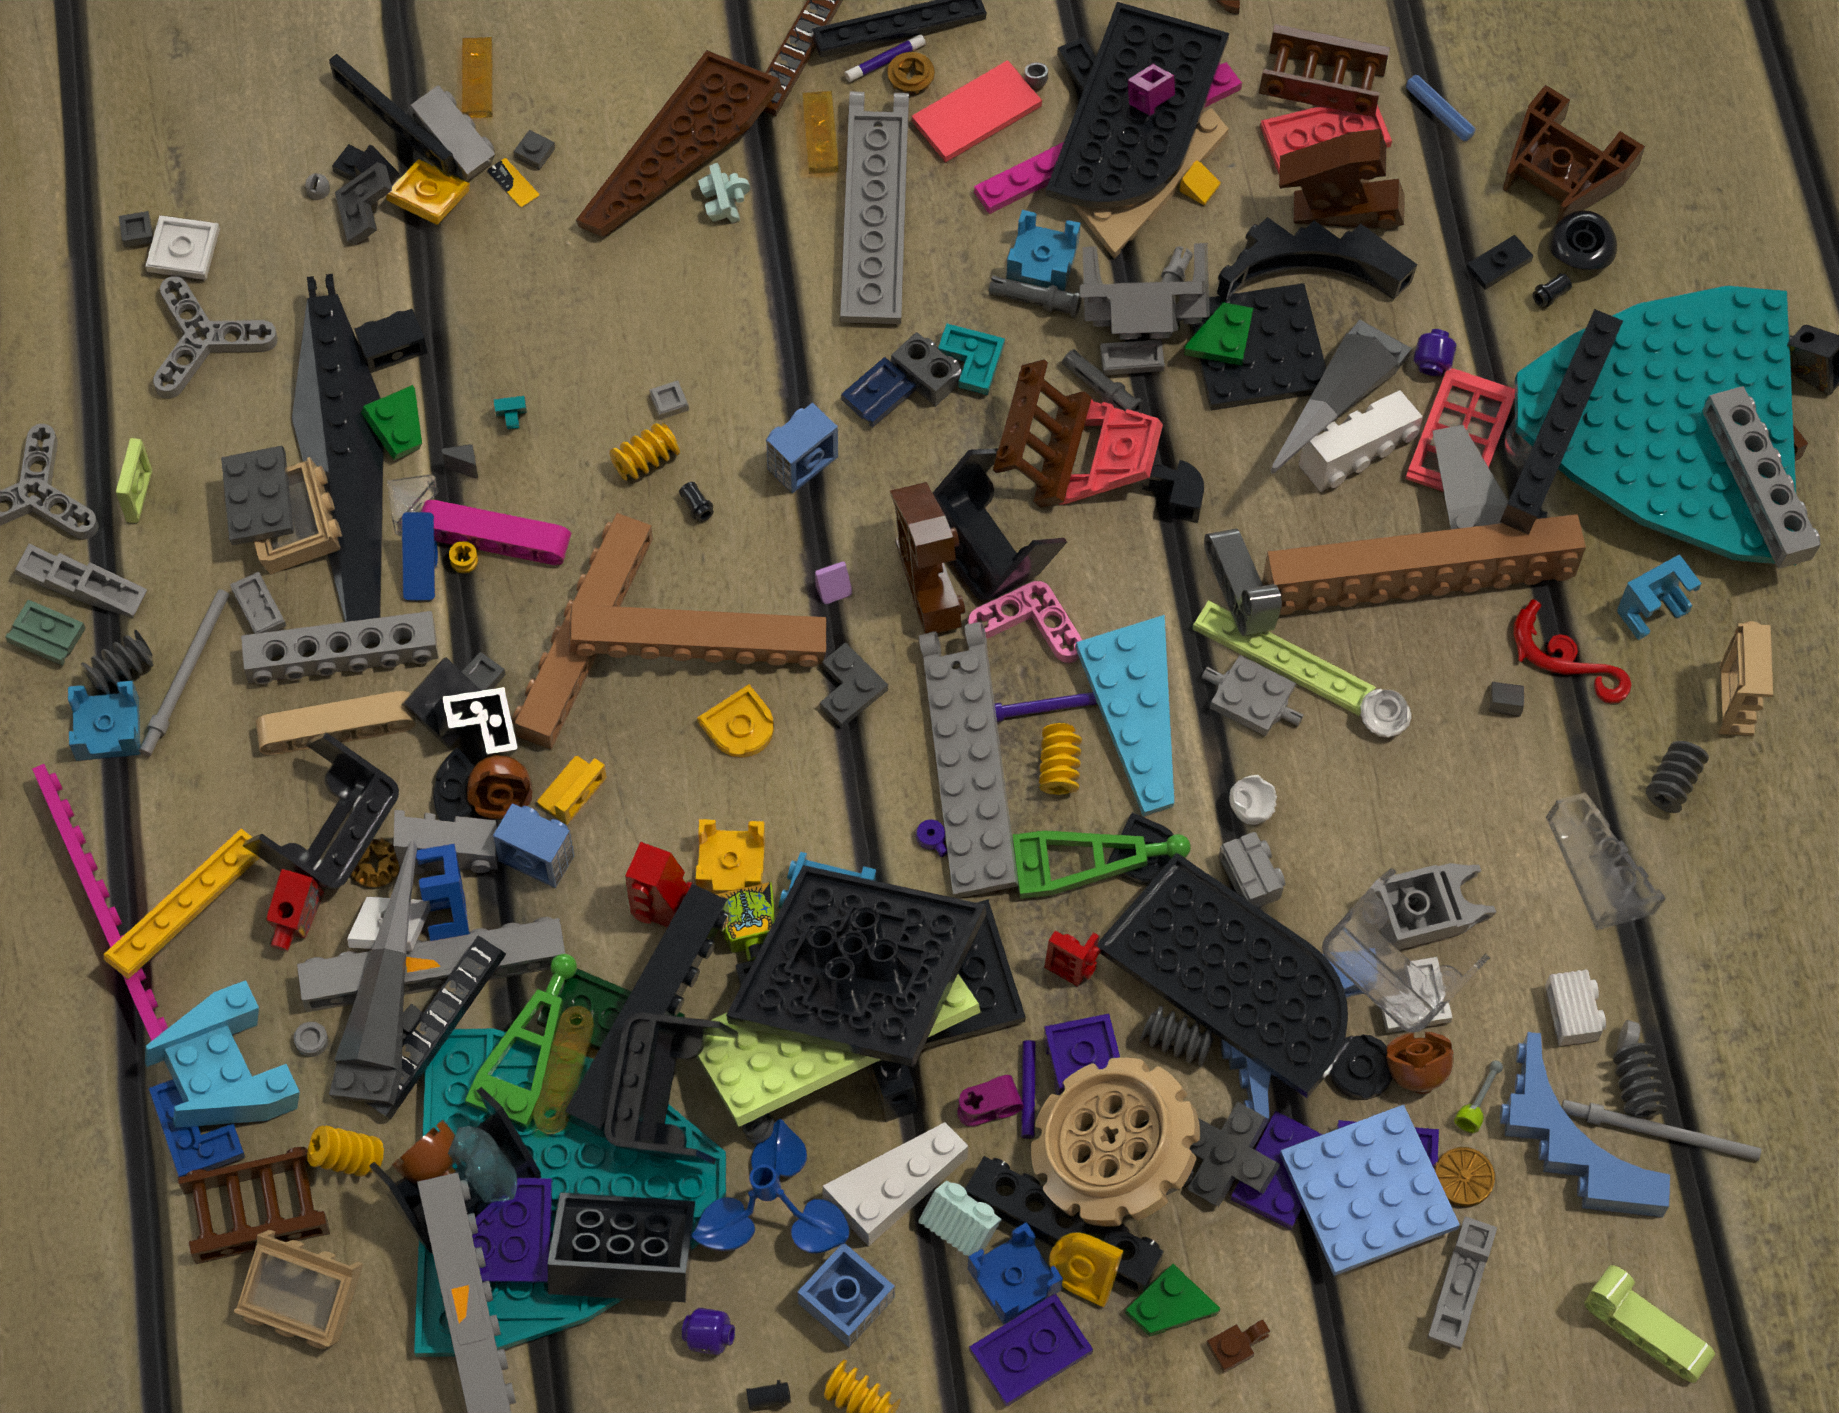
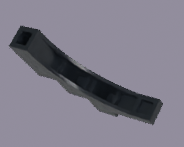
[1216,217,1418,300]

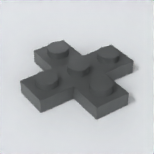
[1188,1101,1280,1207]

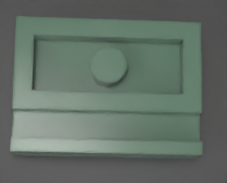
[5,600,86,666]

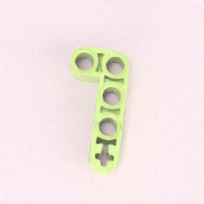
[1584,1265,1715,1383]

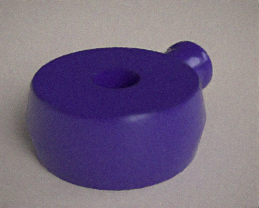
[915,819,948,857]

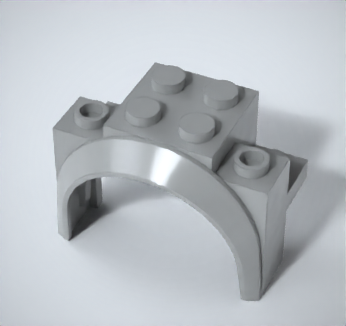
[1080,243,1210,339]

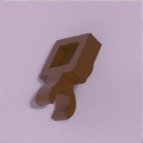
[1207,1320,1270,1373]

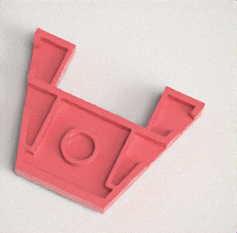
[1059,399,1163,505]

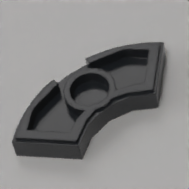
[433,747,475,822]

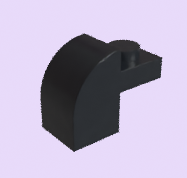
[1142,460,1204,523]

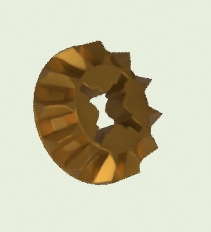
[888,52,935,94]
[351,837,400,887]

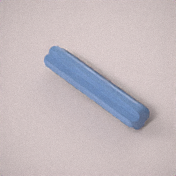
[1406,75,1476,141]

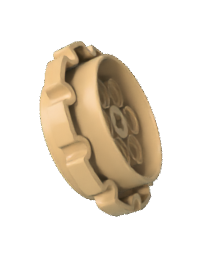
[1031,1058,1200,1226]

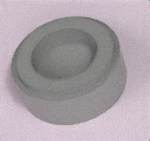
[1617,1020,1641,1051]
[294,1022,328,1057]

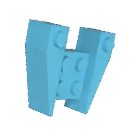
[145,980,300,1128]

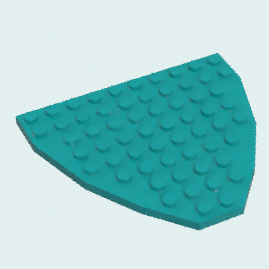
[1515,286,1797,566]
[414,1028,726,1357]

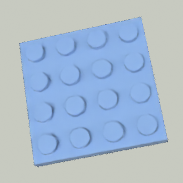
[1280,1105,1460,1276]

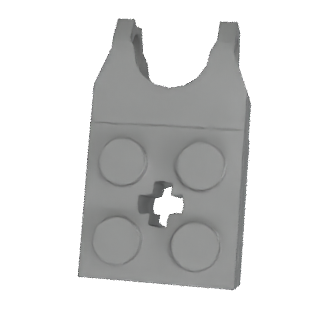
[1367,863,1496,953]

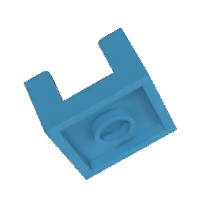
[1006,210,1081,291]
[1617,554,1702,640]
[68,681,141,761]

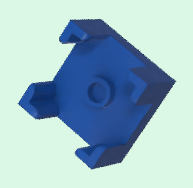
[416,843,470,941]
[967,1222,1063,1325]

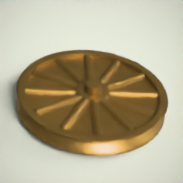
[1435,1147,1495,1207]

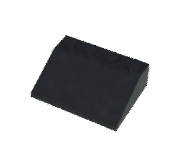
[547,1193,695,1303]

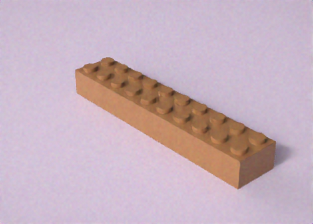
[1262,514,1586,615]

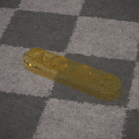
[533,1006,594,1134]

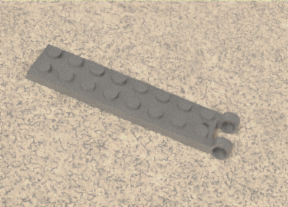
[840,91,909,324]
[919,622,1019,899]

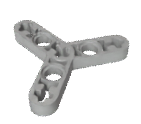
[153,276,278,399]
[0,424,99,539]

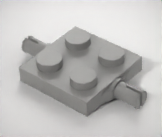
[1202,655,1304,736]

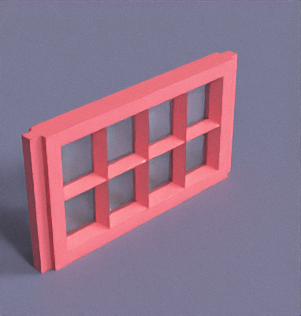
[1405,368,1515,492]

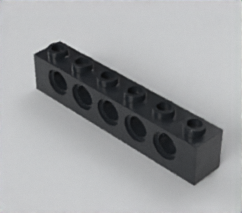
[965,1156,1164,1294]

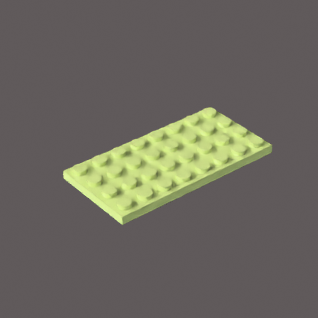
[697,974,981,1127]

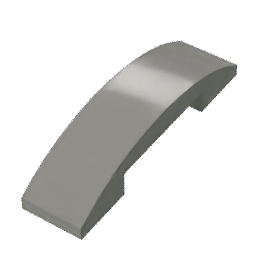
[1427,1216,1497,1350]

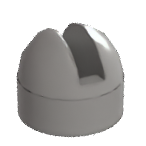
[305,173,330,200]

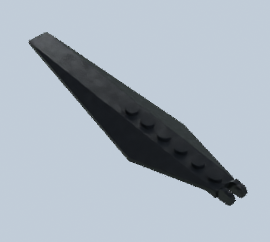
[292,273,384,622]

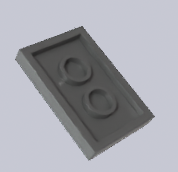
[221,445,294,545]

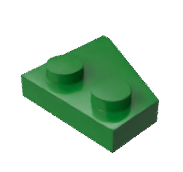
[1184,302,1253,366]
[361,385,422,461]
[1125,1264,1221,1337]

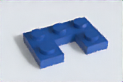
[149,1079,245,1177]

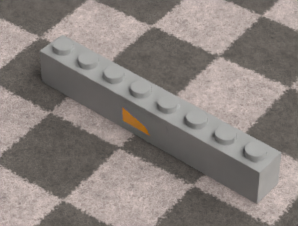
[297,917,566,1012]
[417,1173,516,1413]

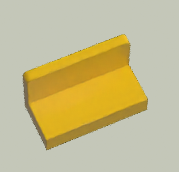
[537,756,607,825]

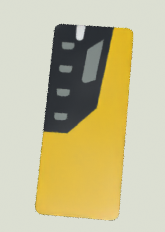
[487,158,539,207]

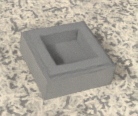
[649,380,689,420]

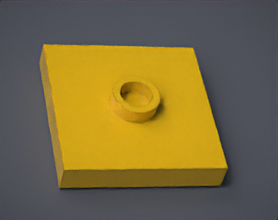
[386,159,470,225]

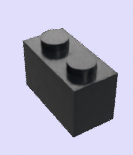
[354,309,428,373]

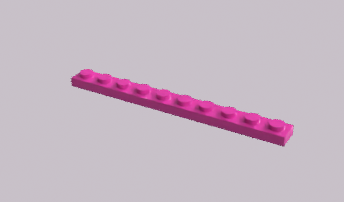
[974,62,1242,214]
[32,764,168,1041]

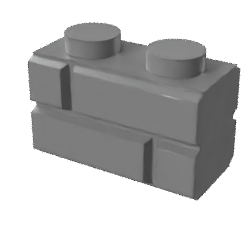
[1219,832,1285,908]

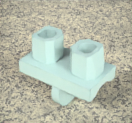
[698,163,750,223]

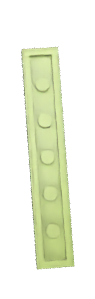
[1193,600,1376,716]

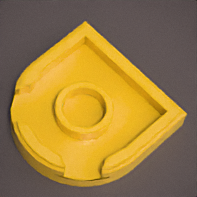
[697,684,774,758]
[1049,1233,1123,1307]

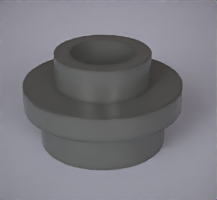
[743,1113,774,1144]

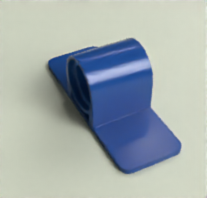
[402,512,438,600]

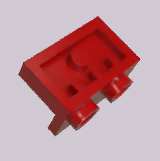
[1044,930,1101,987]

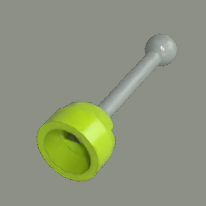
[1454,1060,1503,1133]

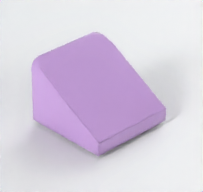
[815,562,852,604]

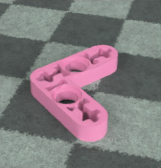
[968,581,1082,663]

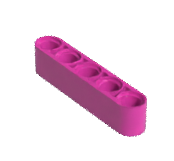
[421,500,572,565]

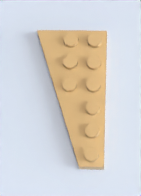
[1071,108,1229,259]

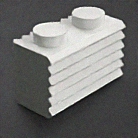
[1545,969,1606,1046]

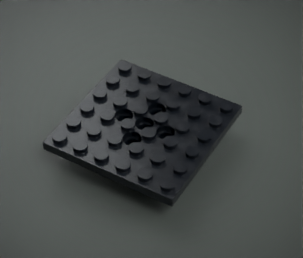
[726,865,987,1067]

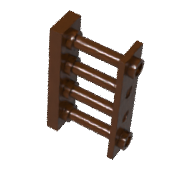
[1259,24,1390,117]
[993,359,1092,508]
[178,1147,330,1264]

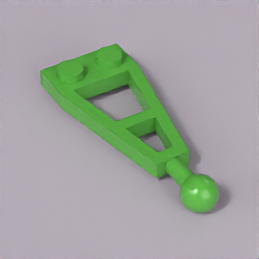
[1012,831,1191,899]
[465,954,577,1128]

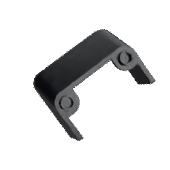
[933,448,1067,600]
[242,732,399,889]
[604,1012,738,1165]
[369,1087,541,1254]

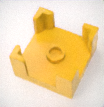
[695,819,765,894]

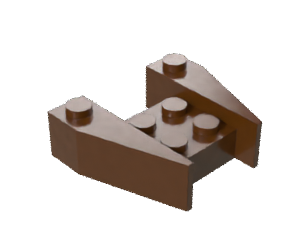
[1503,85,1645,224]
[1279,129,1405,229]
[890,482,965,634]

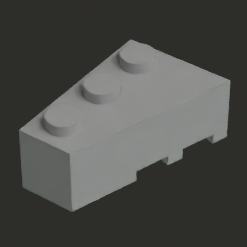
[408,85,495,182]
[393,810,498,875]

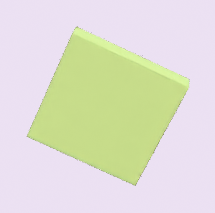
[116,438,152,523]

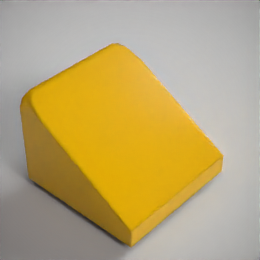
[1180,160,1221,206]

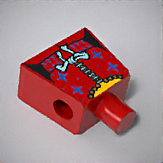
[266,869,324,952]

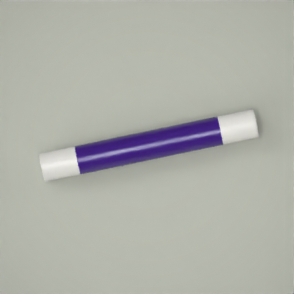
[844,34,926,82]

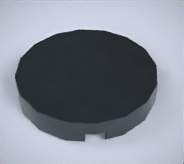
[1329,1034,1393,1100]

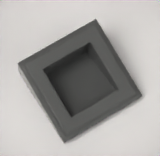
[442,444,478,478]
[1489,682,1524,716]

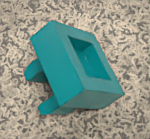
[494,396,527,430]

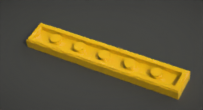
[104,828,259,979]

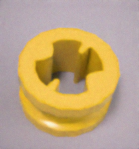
[449,541,478,573]

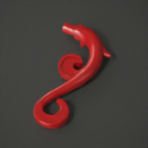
[1513,599,1632,704]

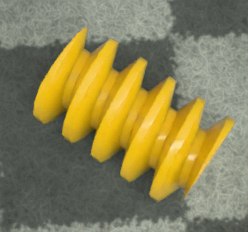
[609,422,680,481]
[1039,723,1082,795]
[307,1125,384,1177]
[824,1359,901,1413]

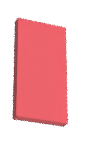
[911,60,1042,163]
[1260,105,1392,174]

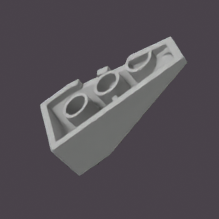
[1433,425,1508,529]

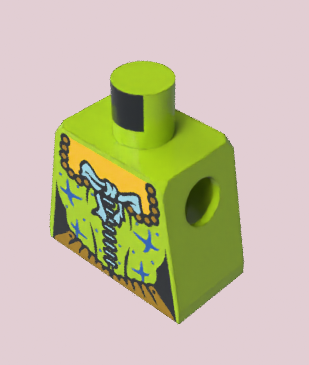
[716,882,775,961]

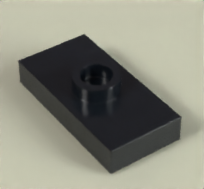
[1466,235,1533,290]

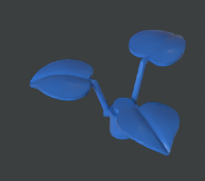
[692,1119,849,1254]

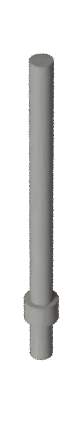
[139,589,229,756]
[1561,1099,1761,1161]

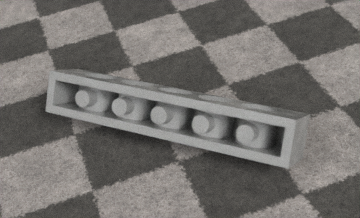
[1702,386,1821,569]
[241,611,439,684]

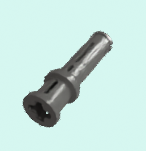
[989,276,1082,318]
[1062,349,1144,413]

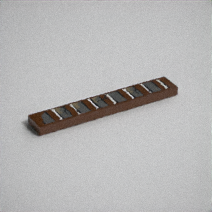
[763,0,843,116]

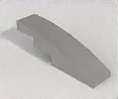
[14,544,147,618]

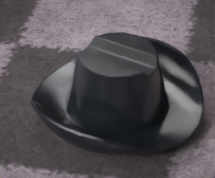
[1548,210,1617,270]

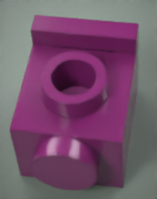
[1128,64,1175,116]

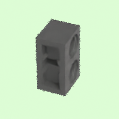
[891,332,961,407]

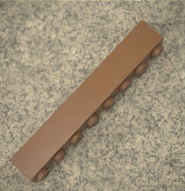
[512,513,653,750]
[569,604,826,667]

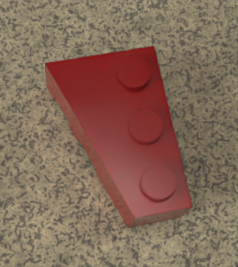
[625,842,693,927]

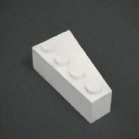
[1299,390,1423,492]
[823,1122,968,1246]

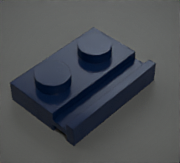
[841,357,916,428]

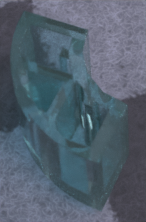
[448,1126,517,1203]

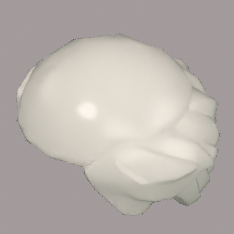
[1360,689,1411,738]
[1229,775,1277,825]

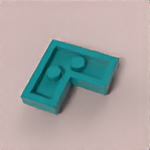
[938,323,1005,395]

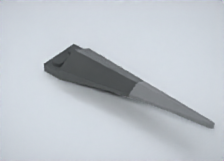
[1271,319,1412,473]
[329,840,417,1106]

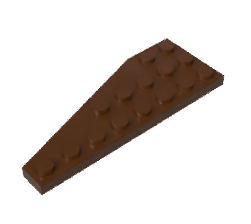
[576,50,781,237]

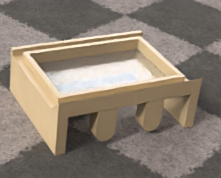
[254,457,342,574]
[1718,621,1773,736]
[234,1230,363,1349]

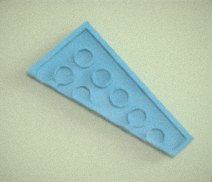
[1075,615,1174,817]

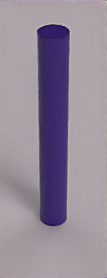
[1021,1040,1036,1139]

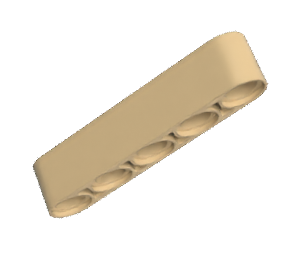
[255,691,416,755]

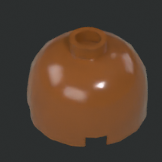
[467,755,533,819]
[1386,1032,1454,1094]
[392,1120,460,1185]

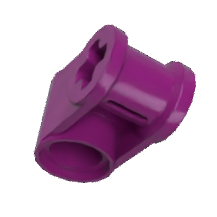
[957,1075,1024,1127]

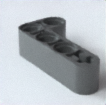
[1204,528,1282,636]

